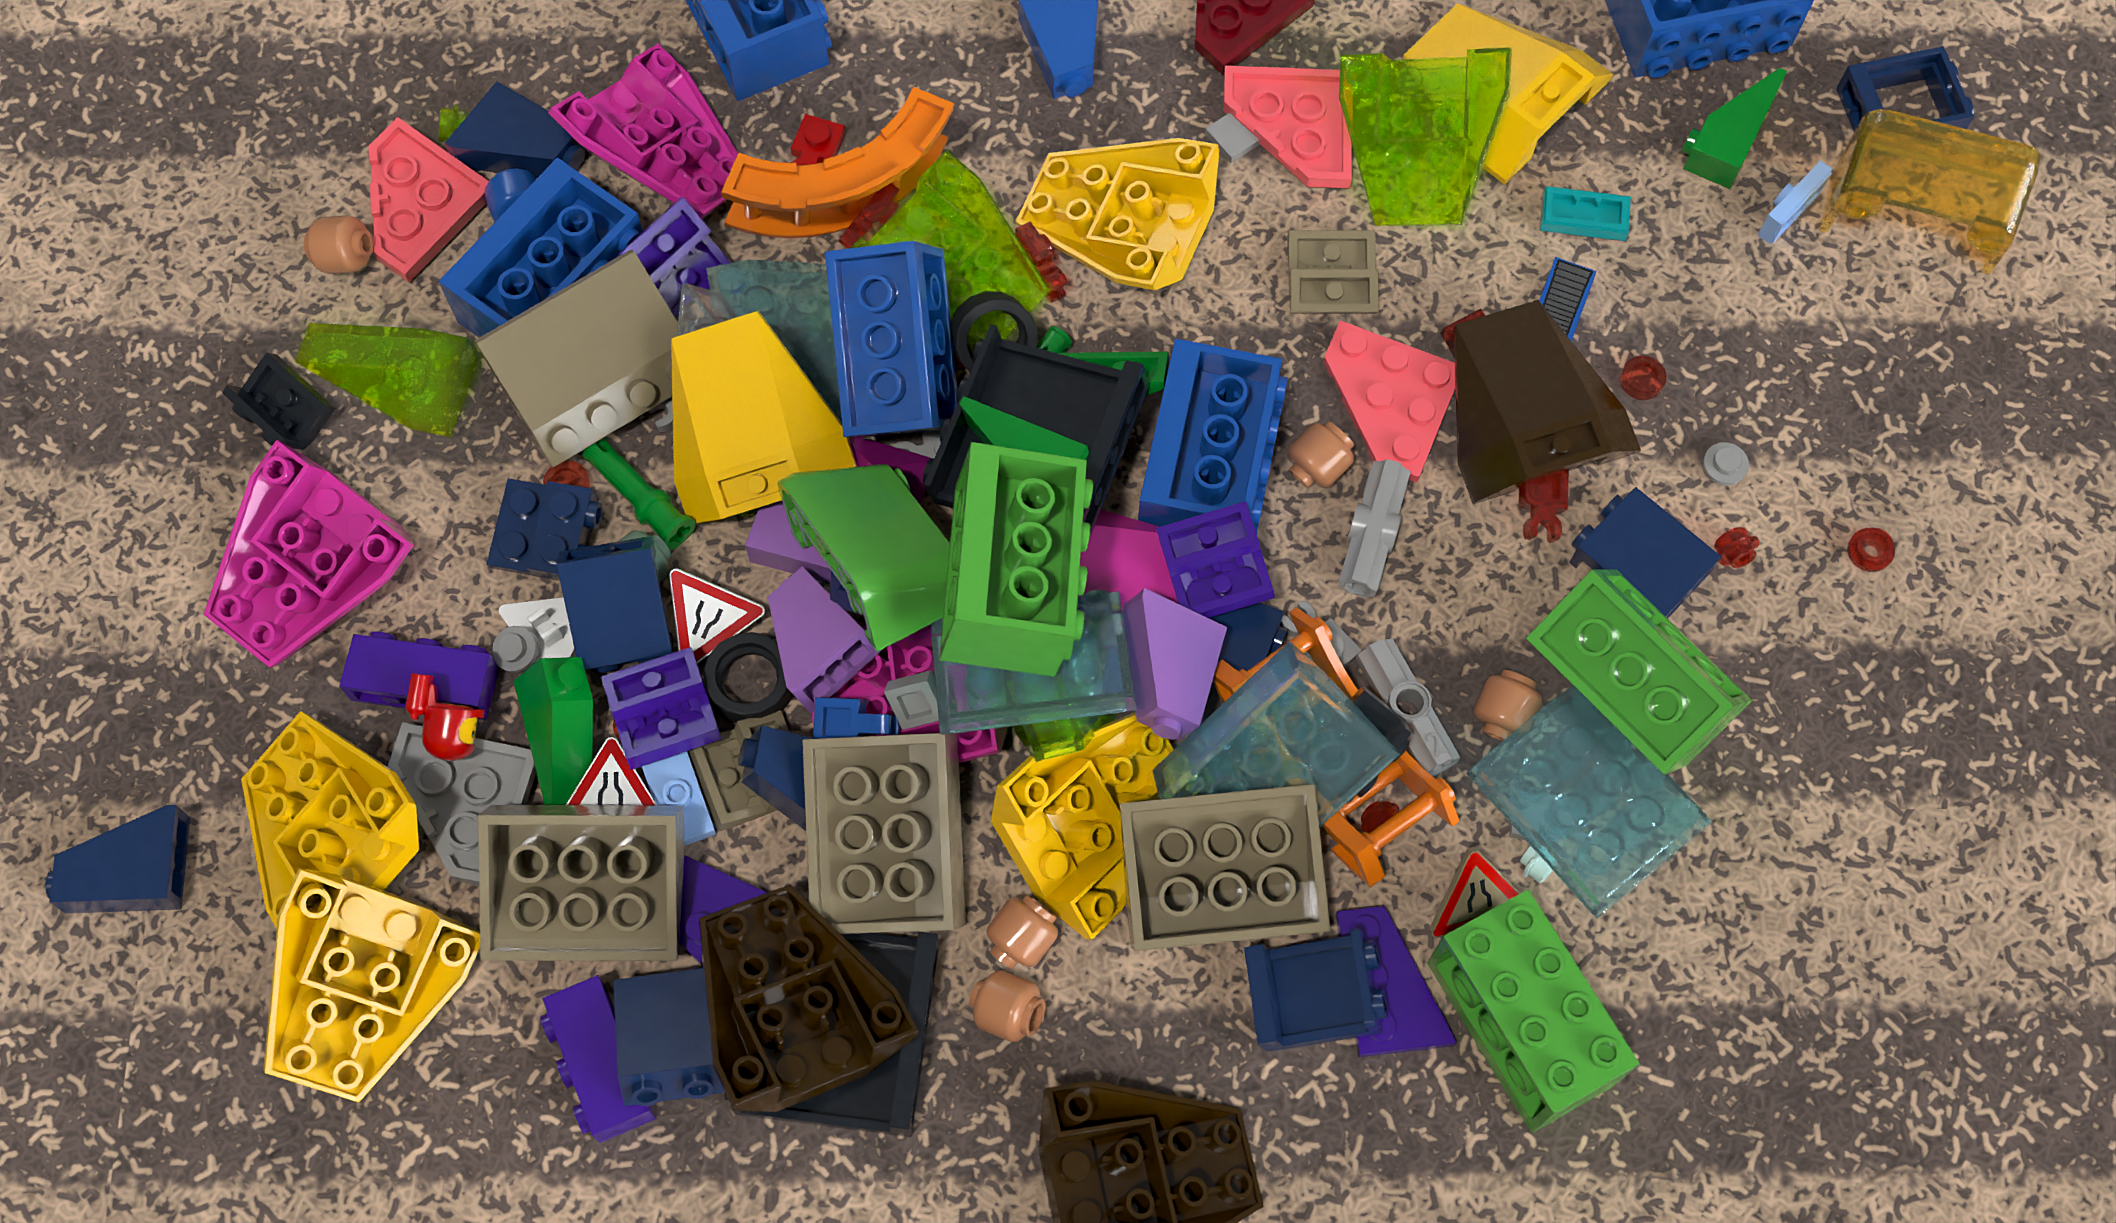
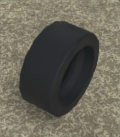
[951,291,1038,372]
[703,632,792,723]

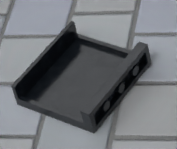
[923,324,1150,538]
[724,931,940,1137]

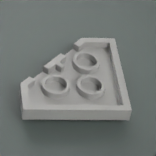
[388,722,537,886]

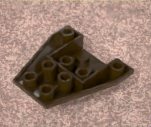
[1454,300,1641,505]
[699,885,919,1112]
[1038,1081,1264,1223]

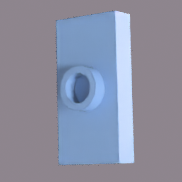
[1758,160,1832,244]
[642,751,716,846]

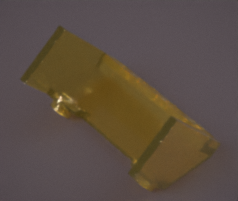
[1819,109,2041,275]

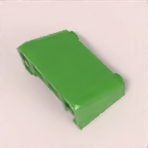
[777,464,950,652]

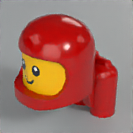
[405,673,485,761]

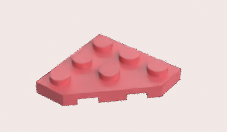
[1223,66,1352,189]
[368,117,489,283]
[1323,320,1455,483]

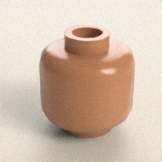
[304,215,374,274]
[1287,421,1354,489]
[1473,670,1543,743]
[986,894,1058,969]
[969,970,1046,1042]

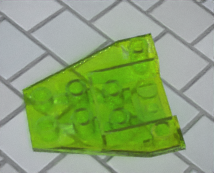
[1339,47,1512,227]
[850,150,1050,346]

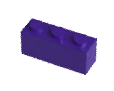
[339,631,500,720]
[540,975,656,1143]

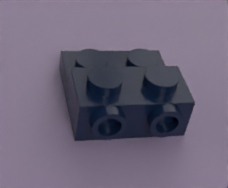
[486,478,602,581]

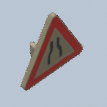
[1429,847,1521,938]

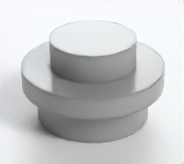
[1702,442,1749,486]
[492,626,539,672]

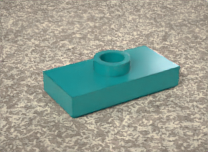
[1539,186,1631,241]

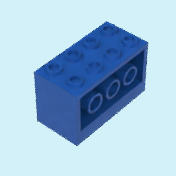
[685,0,832,102]
[1605,0,1814,78]
[438,158,643,338]
[825,241,957,437]
[1138,338,1288,534]

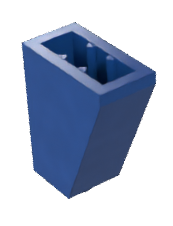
[1018,0,1098,99]

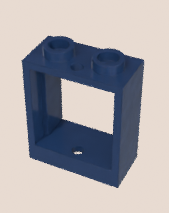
[1836,46,1975,159]

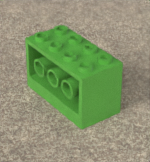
[939,442,1093,677]
[1526,569,1753,775]
[1427,889,1640,1133]

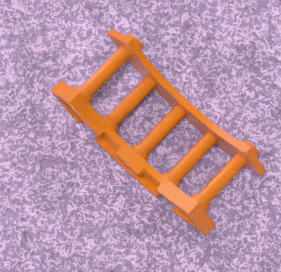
[721,87,954,239]
[1212,607,1460,887]

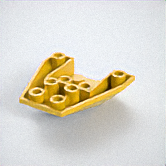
[1403,3,1613,185]
[1015,138,1219,290]
[671,310,858,523]
[241,711,419,929]
[991,712,1192,940]
[263,868,480,1102]

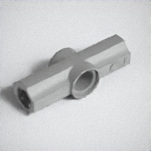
[1337,459,1411,597]
[1356,638,1460,777]

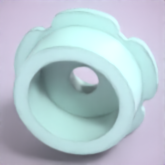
[1520,839,1564,883]

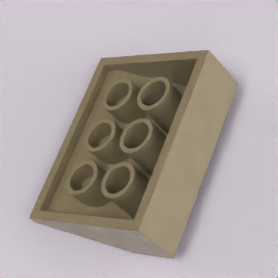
[474,249,685,467]
[803,732,966,934]
[1119,784,1330,951]
[478,805,684,961]

